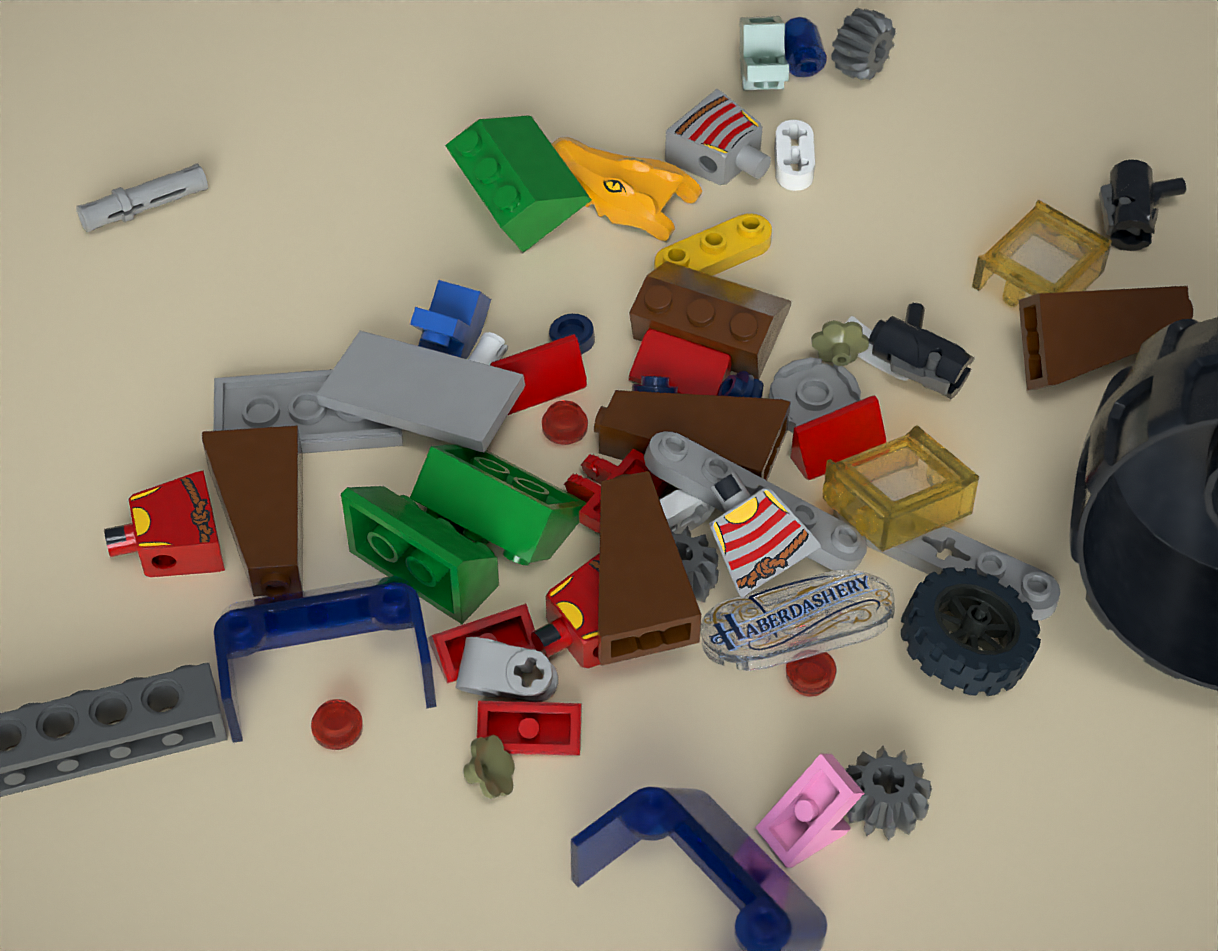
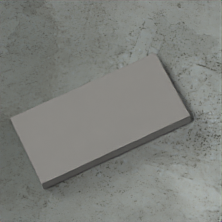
[316,330,525,453]
[213,369,403,453]

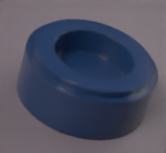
[549,314,595,354]

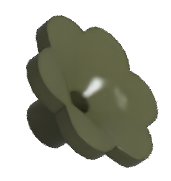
[811,320,869,366]
[463,735,515,799]

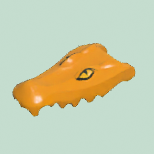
[551,137,702,241]

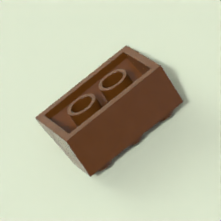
[629,261,791,380]

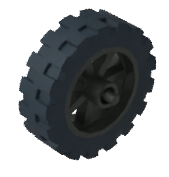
[901,567,1041,696]

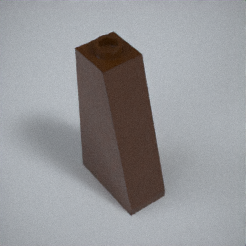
[1018,286,1193,390]
[594,390,791,481]
[202,425,303,598]
[598,471,702,666]

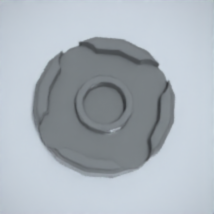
[769,358,861,433]

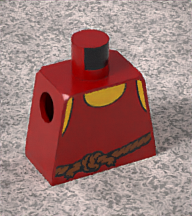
[104,470,225,577]
[531,553,600,669]

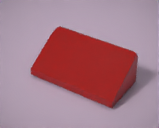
[629,328,732,396]
[490,334,587,415]
[790,395,886,480]
[428,603,537,683]
[477,701,582,755]

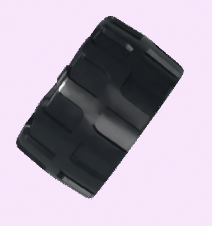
[1069,317,1218,691]

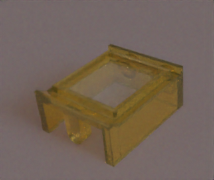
[972,200,1112,307]
[822,425,979,552]

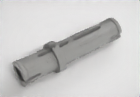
[76,163,208,232]

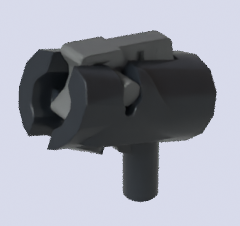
[1099,159,1186,251]
[869,303,975,399]

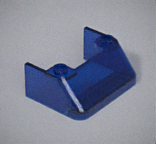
[214,576,437,743]
[570,787,827,951]

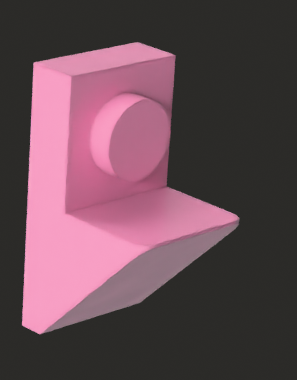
[755,754,864,868]

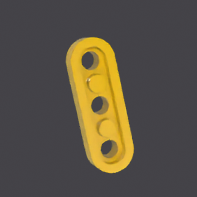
[654,213,772,276]

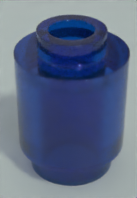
[784,17,827,77]

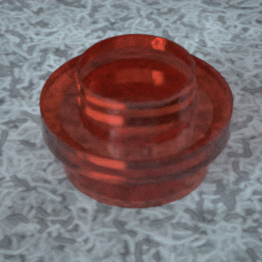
[542,400,588,445]
[785,647,837,697]
[311,699,363,750]

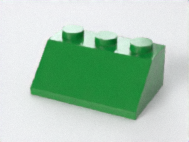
[445,115,592,253]
[410,444,587,566]
[341,486,499,624]

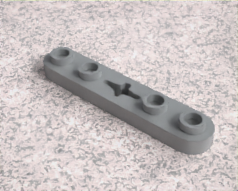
[644,431,867,573]
[833,490,1061,621]

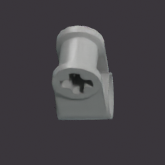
[456,637,558,702]

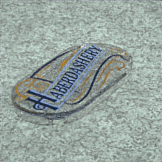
[700,570,895,671]

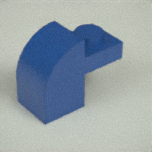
[410,280,491,359]

